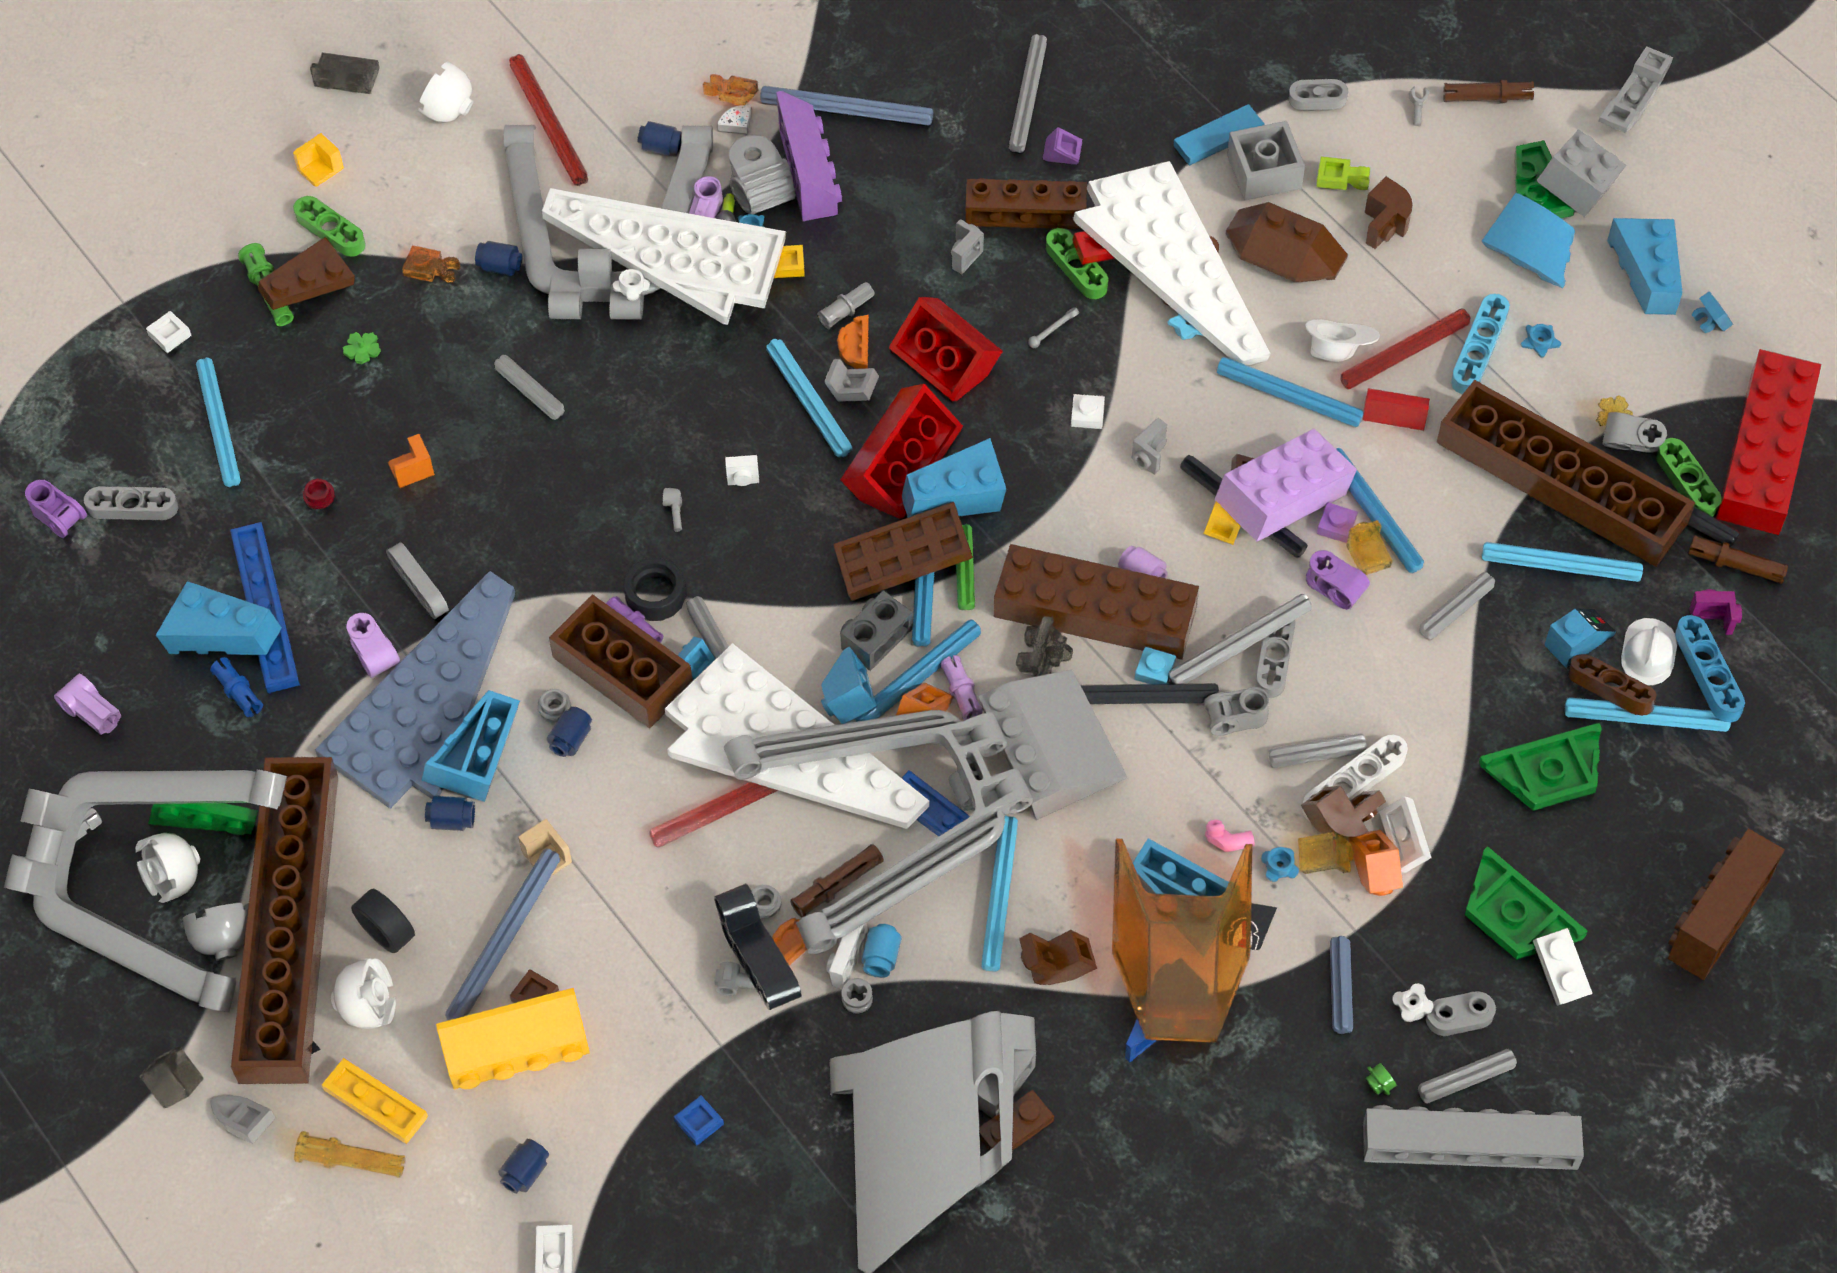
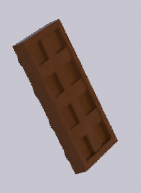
[833,502,973,601]

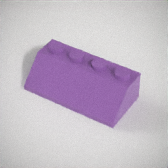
[776,91,842,221]

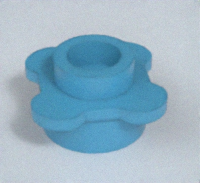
[1261,847,1299,882]

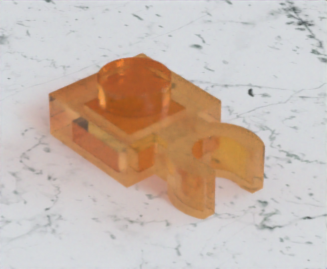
[703,74,759,106]
[402,245,460,282]

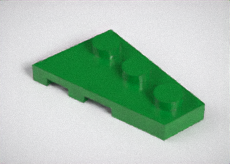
[1515,140,1575,218]
[148,803,258,835]

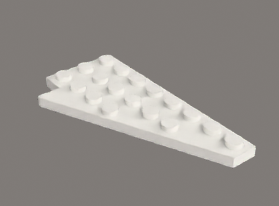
[1073,161,1271,366]
[542,188,786,325]
[665,643,929,829]

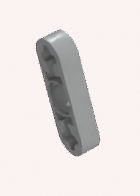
[84,486,178,520]
[386,542,449,619]
[1255,620,1296,698]

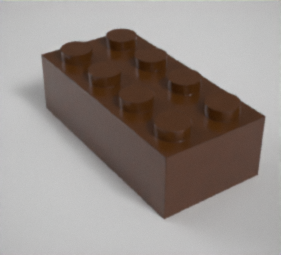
[549,594,693,729]
[1668,828,1785,980]

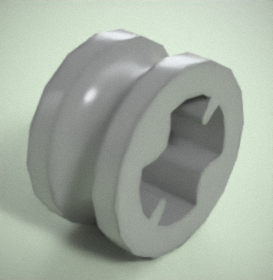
[841,978,873,1013]

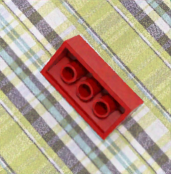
[840,384,963,519]

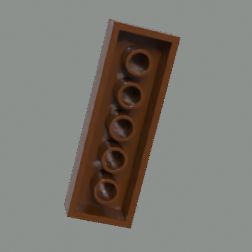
[994,544,1199,660]

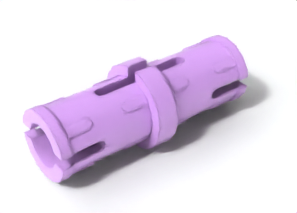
[941,655,983,720]

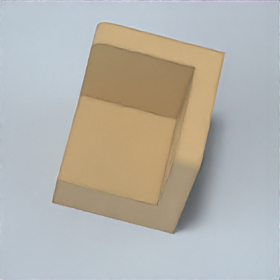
[518,819,572,876]

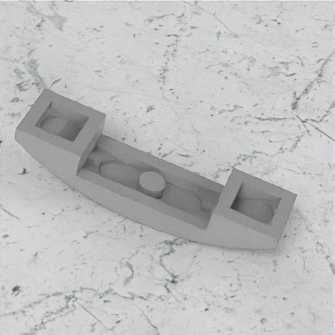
[1598,46,1673,133]

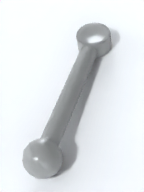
[1028,307,1079,348]

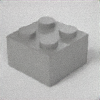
[1227,121,1305,200]
[1537,129,1626,217]

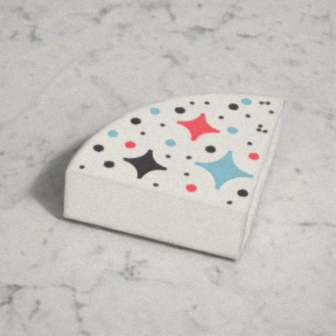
[718,104,752,134]

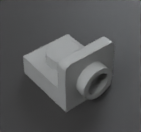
[951,219,984,274]
[1131,418,1167,475]

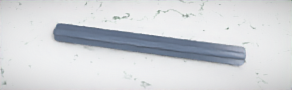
[760,86,933,125]
[445,848,560,1020]

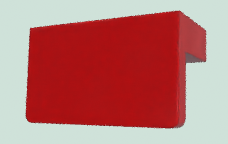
[1362,388,1430,431]

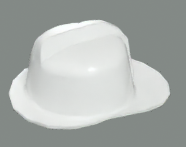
[1305,319,1380,362]
[1621,618,1677,686]

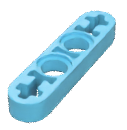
[1451,294,1510,394]

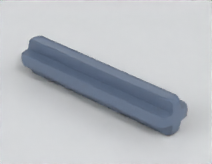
[1330,936,1353,1034]

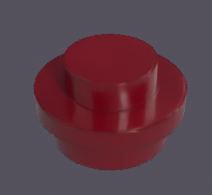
[303,479,335,509]

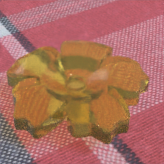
[1596,395,1633,427]

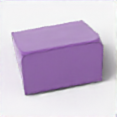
[1043,127,1082,165]

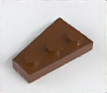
[258,237,355,310]

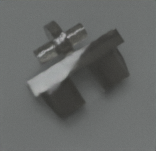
[1016,617,1073,677]

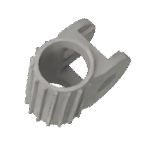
[729,135,796,214]

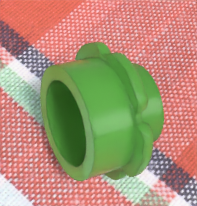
[1365,1063,1397,1095]

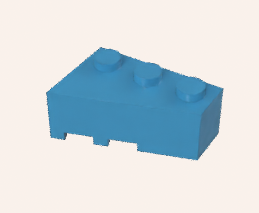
[1607,218,1683,315]
[902,438,1006,518]
[156,581,282,655]
[421,690,520,802]
[1131,838,1238,956]

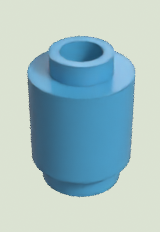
[861,924,902,978]

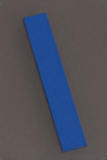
[230,522,300,693]

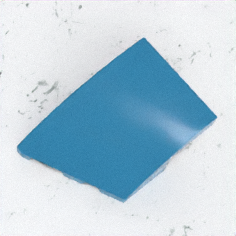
[1482,193,1575,289]

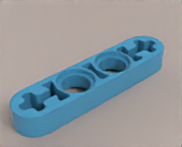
[1675,615,1745,722]

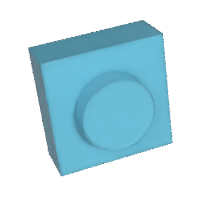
[1135,647,1176,684]

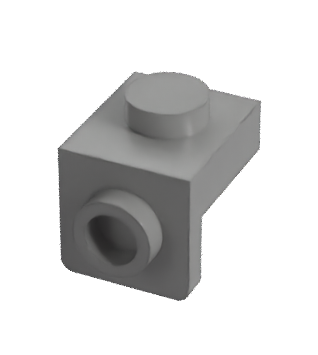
[825,359,879,402]

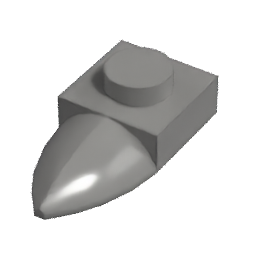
[211,1095,276,1144]

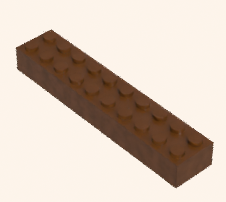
[231,757,338,1084]

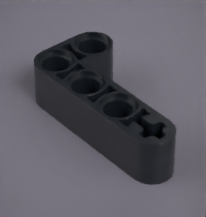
[714,883,802,1010]

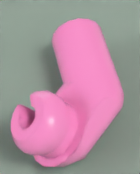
[1205,819,1255,852]

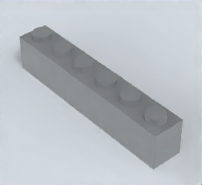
[1363,1105,1584,1170]

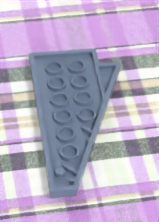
[315,571,515,809]

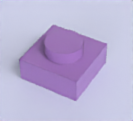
[1317,502,1358,543]

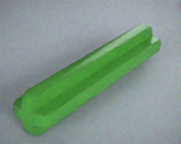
[956,524,975,611]

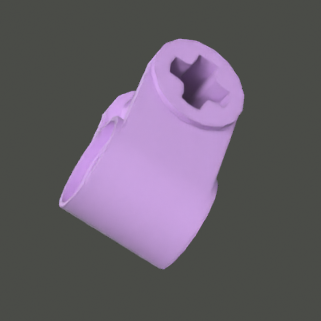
[346,613,400,678]

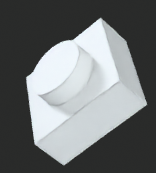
[146,311,191,353]
[1071,394,1105,429]
[725,455,759,486]

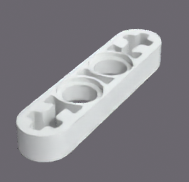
[1302,735,1408,822]

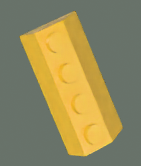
[436,988,590,1090]

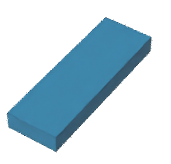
[1173,104,1265,166]

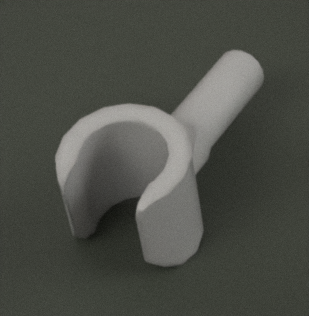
[1409,86,1429,126]
[663,488,682,532]

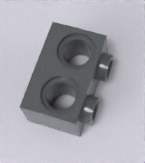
[840,590,913,671]

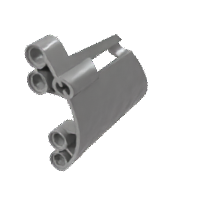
[830,1011,1036,1273]

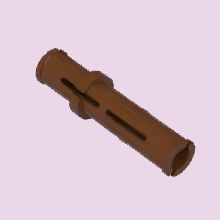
[1443,80,1534,103]
[1688,535,1789,585]
[790,844,884,917]

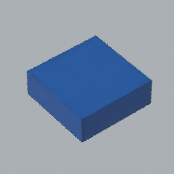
[674,1095,724,1146]

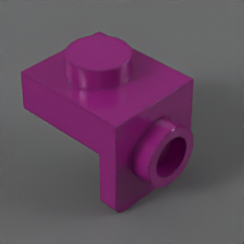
[1689,589,1742,635]

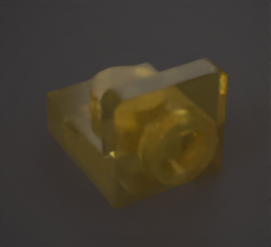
[1346,520,1392,575]
[1298,832,1354,874]

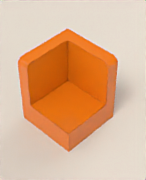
[388,434,435,488]

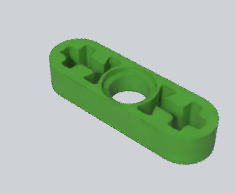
[293,196,366,257]
[1046,228,1108,299]
[1656,438,1722,516]

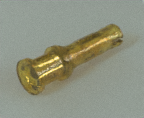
[294,1131,406,1178]

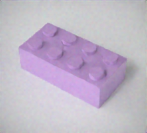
[1215,429,1357,542]

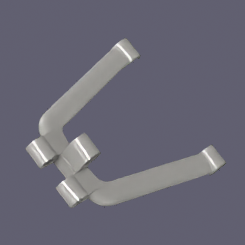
[504,125,713,320]
[724,710,1033,955]
[4,769,287,1012]

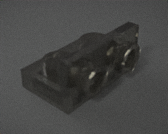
[310,52,380,94]

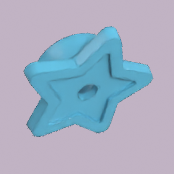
[1167,314,1204,340]

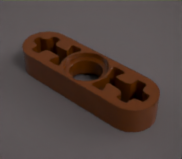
[1568,654,1657,716]

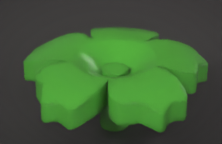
[343,332,381,364]

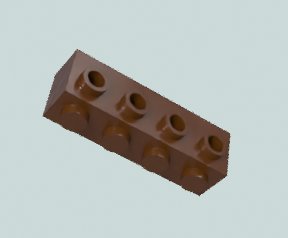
[965,178,1087,229]

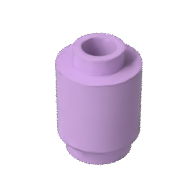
[1118,546,1168,578]

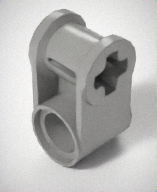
[1603,412,1667,453]
[1203,687,1269,736]

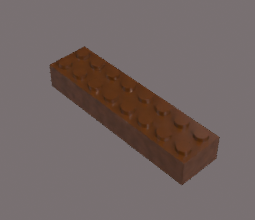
[1437,380,1695,567]

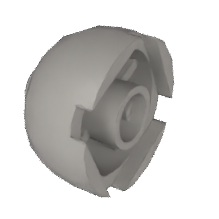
[182,903,249,961]

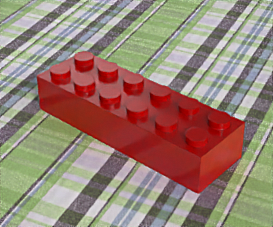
[1716,349,1822,535]

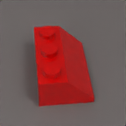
[889,297,1003,402]

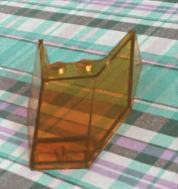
[1112,838,1253,1042]

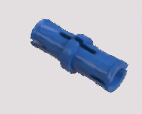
[210,657,263,717]

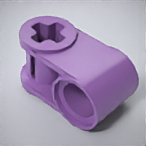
[25,480,87,538]
[1306,550,1370,610]

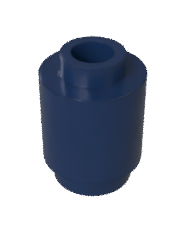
[637,121,682,156]
[475,241,522,276]
[547,707,592,757]
[425,796,475,831]
[498,1139,549,1194]

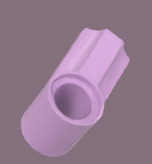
[689,176,723,218]
[54,673,121,735]

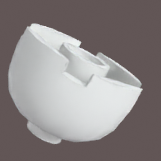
[418,61,474,122]
[136,833,200,903]
[331,958,396,1029]

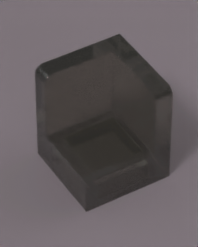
[139,1045,203,1108]

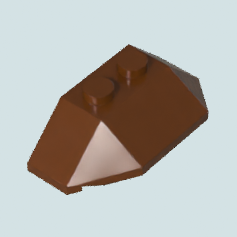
[1225,202,1348,282]

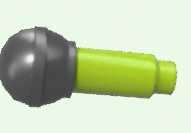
[716,193,736,222]

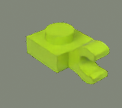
[1317,156,1370,190]

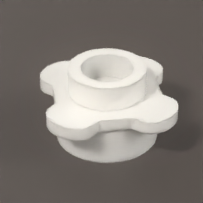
[613,269,650,300]
[1393,984,1434,1022]

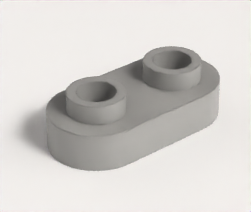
[1288,79,1348,110]
[1426,991,1496,1036]

